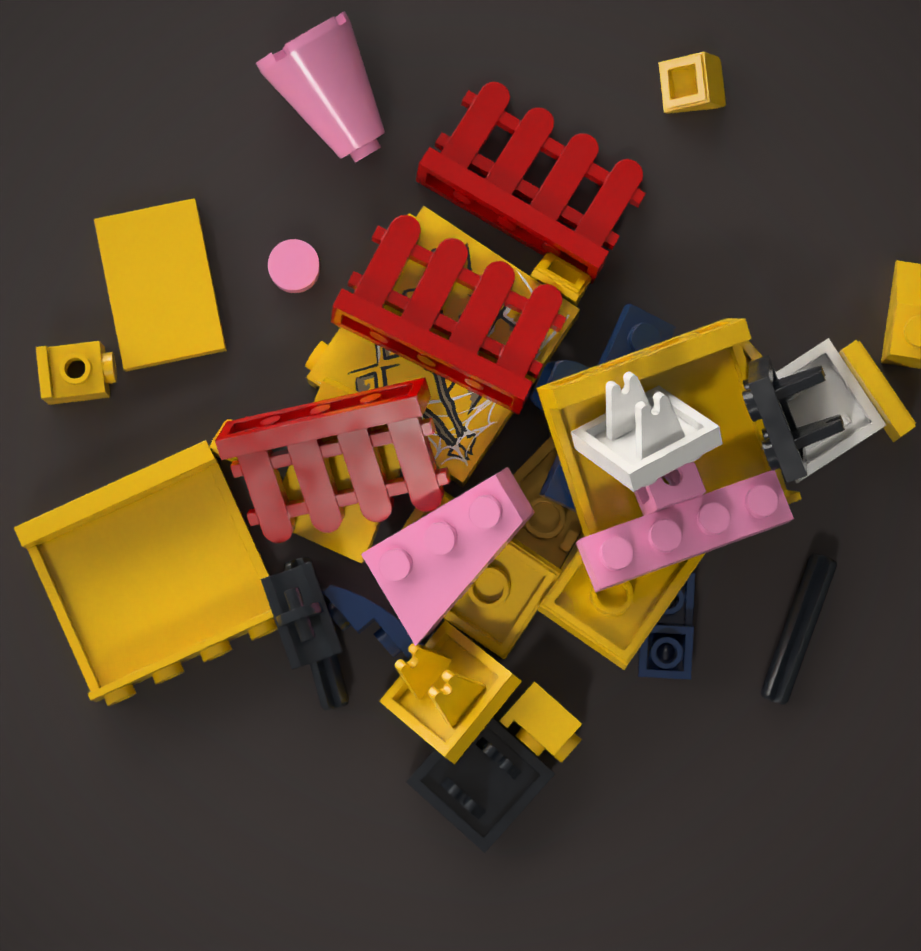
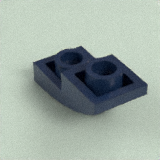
[638,572,695,680]
[323,585,424,660]

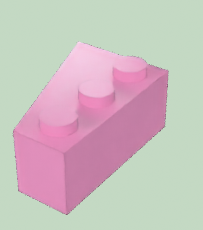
[361,467,535,646]

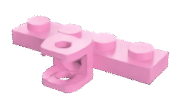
[576,462,794,593]

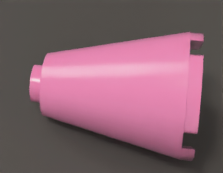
[256,11,385,162]

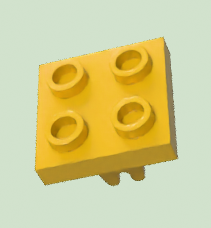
[379,620,522,764]

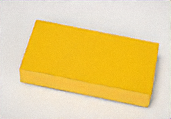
[839,340,916,442]

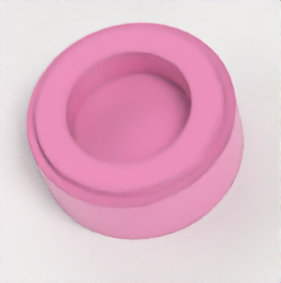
[268,239,320,293]

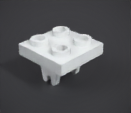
[776,338,886,483]
[571,371,723,492]

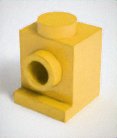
[36,341,117,405]
[499,681,582,763]

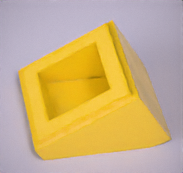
[658,52,726,114]
[531,252,592,306]

